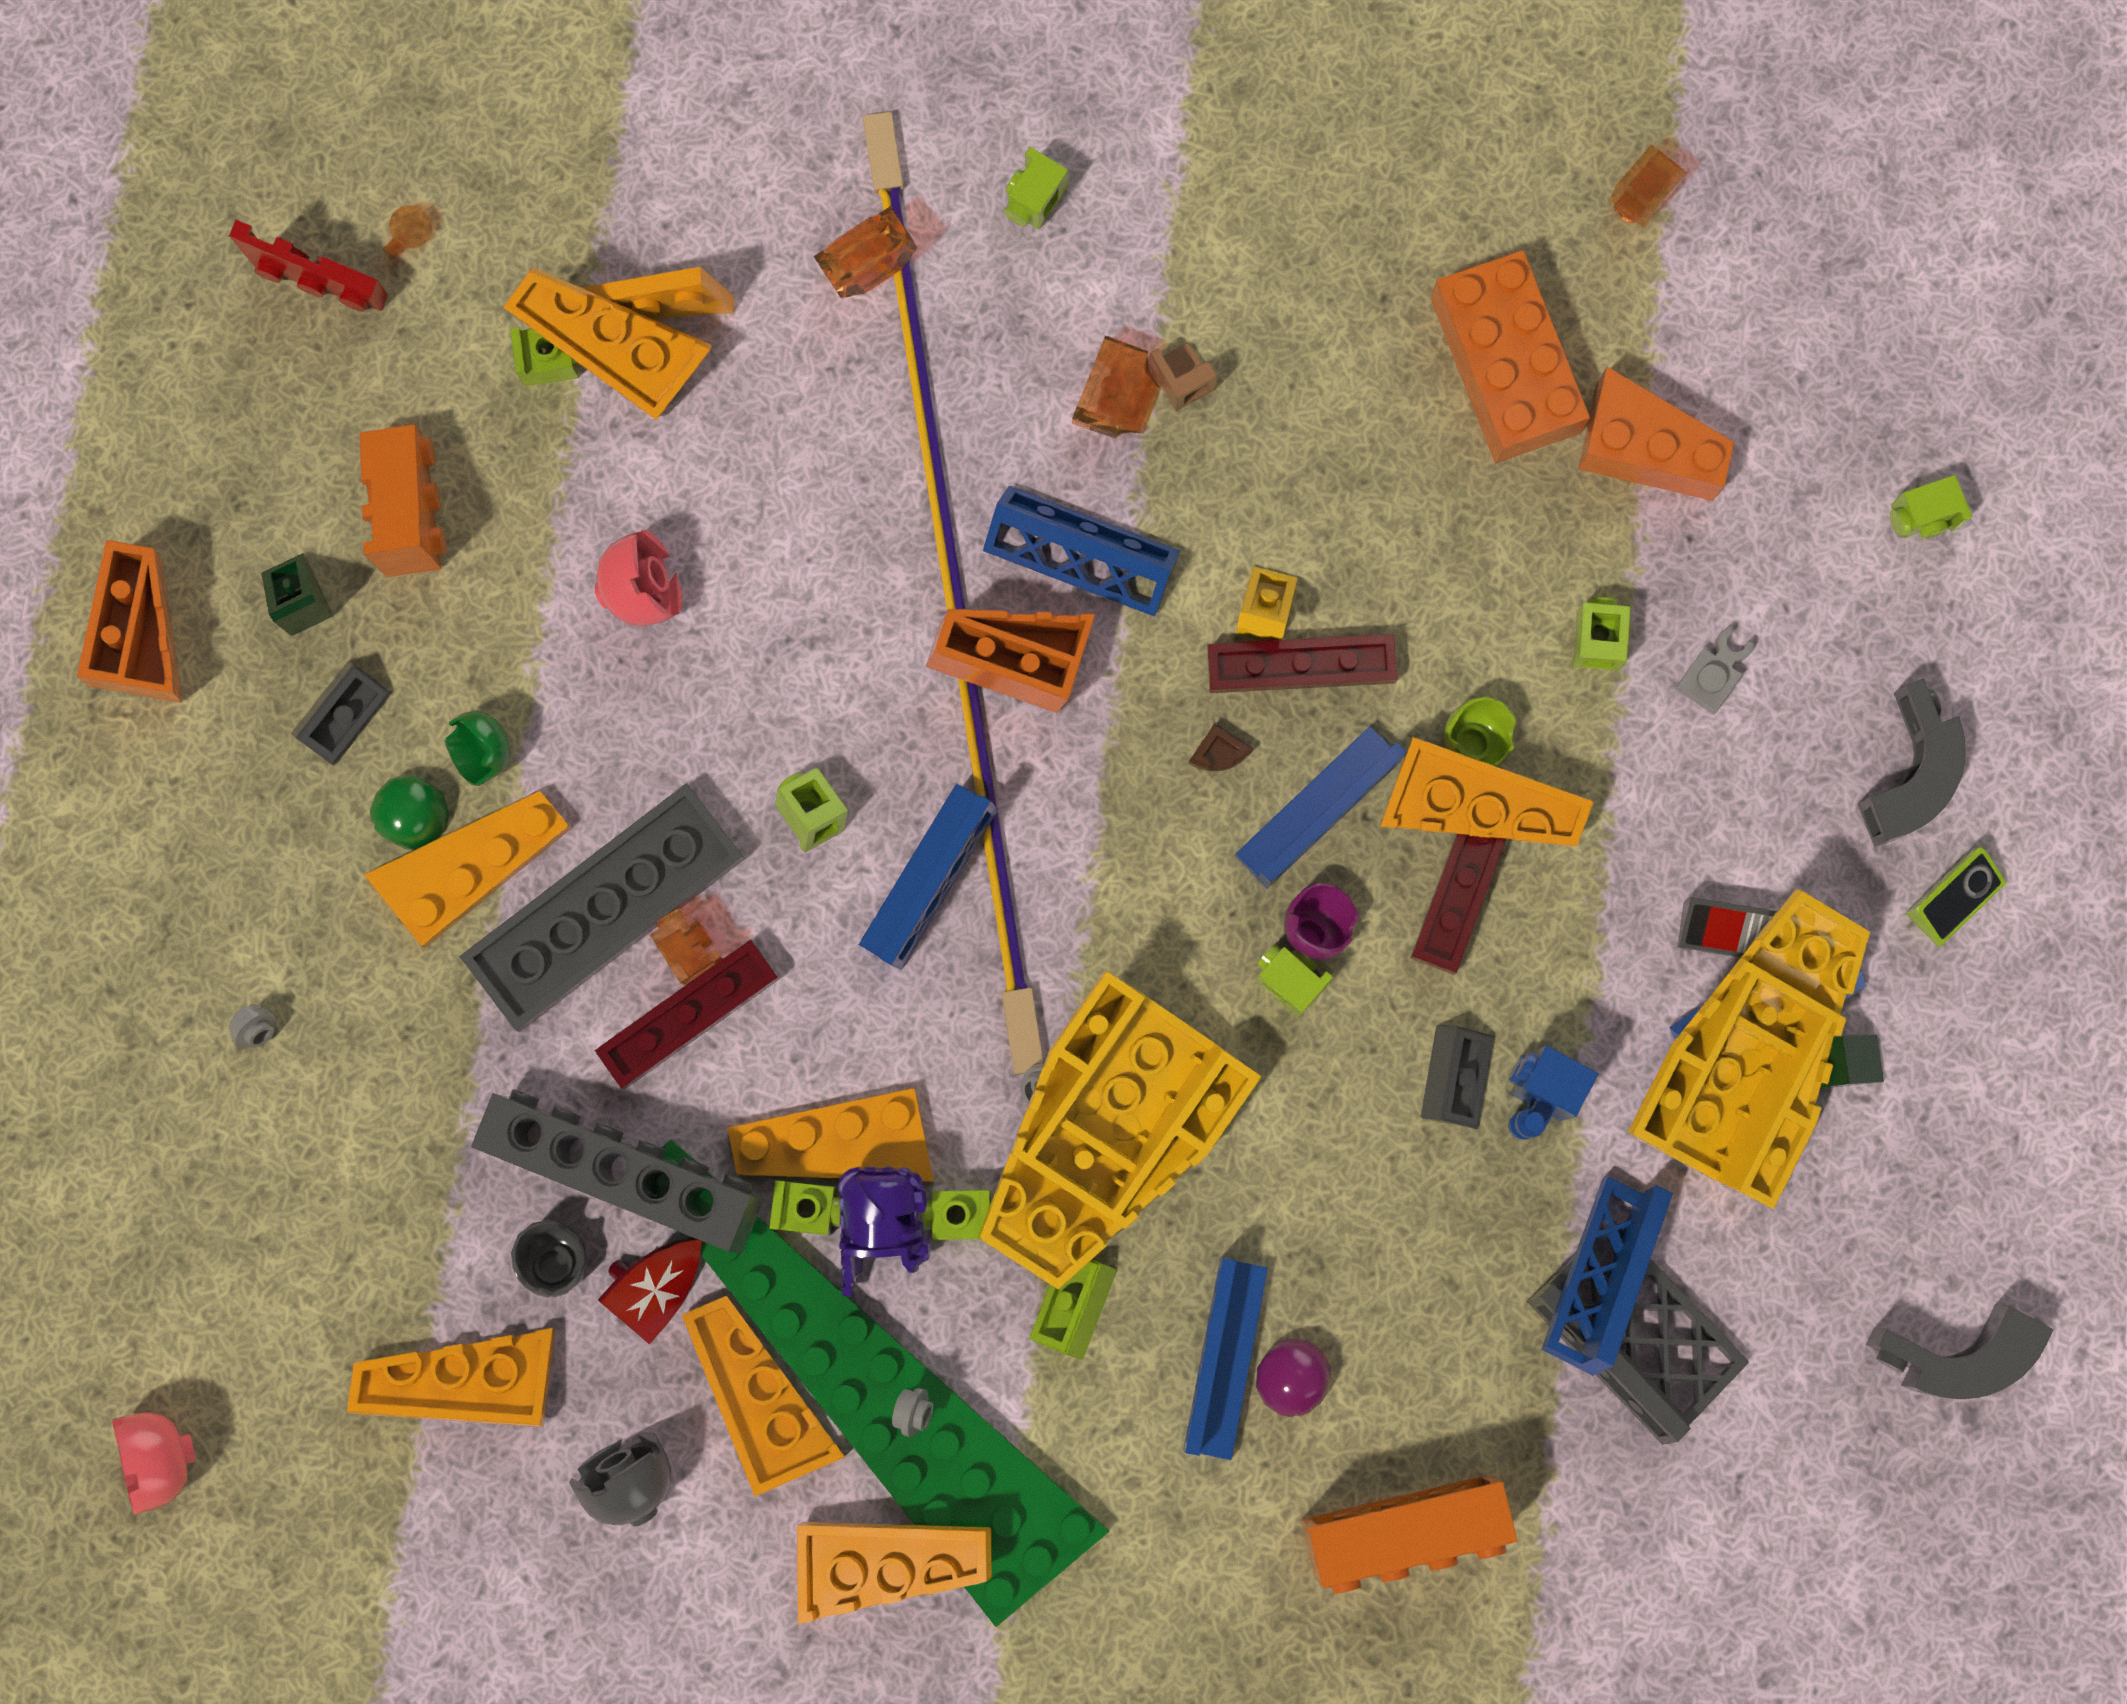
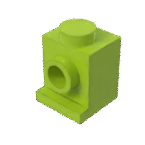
[1003,147,1069,230]
[510,327,579,386]
[1890,475,1973,540]
[1572,597,1631,671]
[775,768,848,853]
[1256,943,1334,1017]
[769,1180,841,1236]
[922,1190,991,1240]

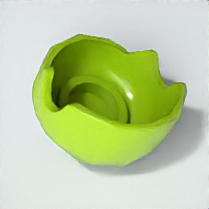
[1444,696,1517,767]

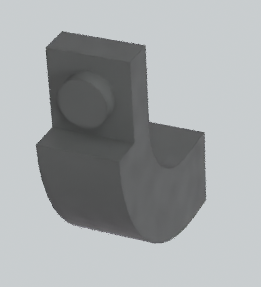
[1858,678,1966,848]
[1866,1305,2054,1399]

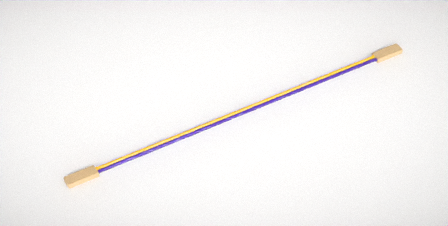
[862,111,1044,1075]

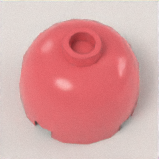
[595,530,683,627]
[112,1412,196,1515]

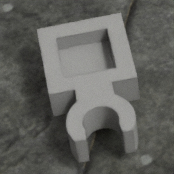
[1675,627,1754,715]

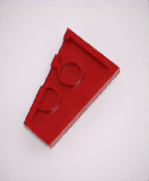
[229,219,388,312]

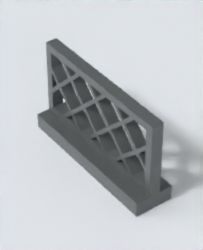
[1526,1220,1749,1445]

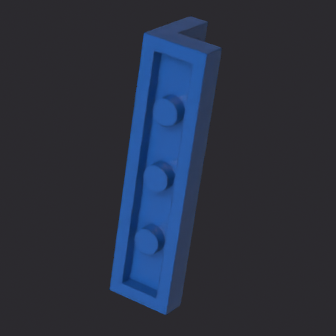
[983,486,1181,617]
[1235,726,1407,889]
[858,783,999,970]
[1541,1176,1673,1376]
[1183,1258,1268,1460]

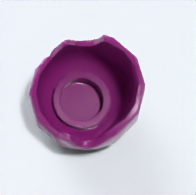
[1284,882,1359,960]
[1256,1339,1331,1417]

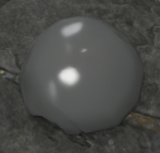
[511,1220,588,1298]

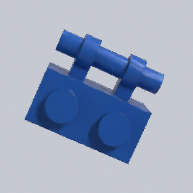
[1508,1045,1599,1140]

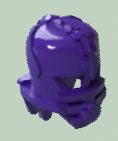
[838,1167,931,1296]

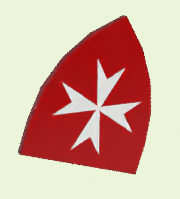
[598,1237,702,1344]

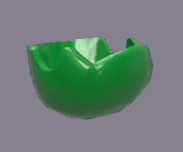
[445,710,510,786]
[370,775,449,850]

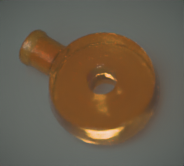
[383,205,432,258]

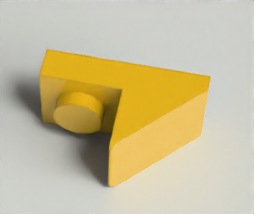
[1236,566,1298,641]

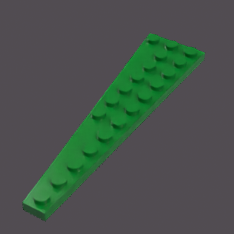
[654,1139,1109,1627]

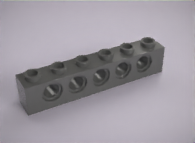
[471,1089,764,1253]

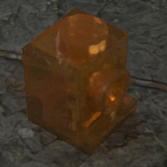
[650,909,724,986]

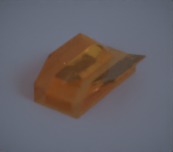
[813,206,917,298]
[1072,335,1161,438]

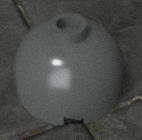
[569,1432,671,1526]

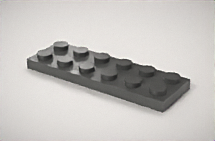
[459,783,745,1032]

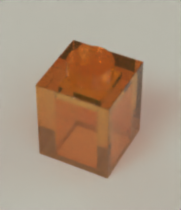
[1609,144,1687,228]

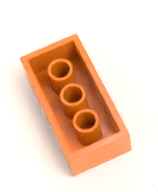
[1430,250,1590,464]
[1301,1474,1518,1594]

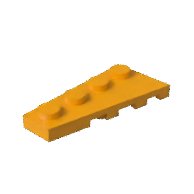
[503,267,712,420]
[581,267,734,319]
[1380,736,1594,846]
[364,791,572,948]
[728,1088,934,1182]
[682,1296,845,1497]
[347,1328,555,1428]
[797,1522,992,1624]

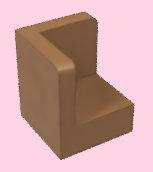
[1149,343,1217,411]

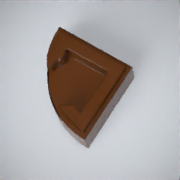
[1188,723,1254,771]

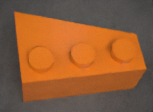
[1578,367,1734,501]
[360,424,447,577]
[77,540,182,703]
[925,609,1095,713]

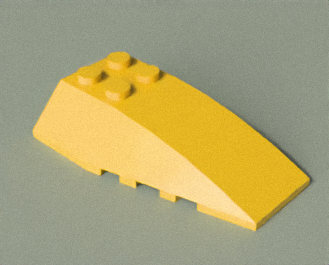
[1628,889,1870,1210]
[978,970,1262,1289]

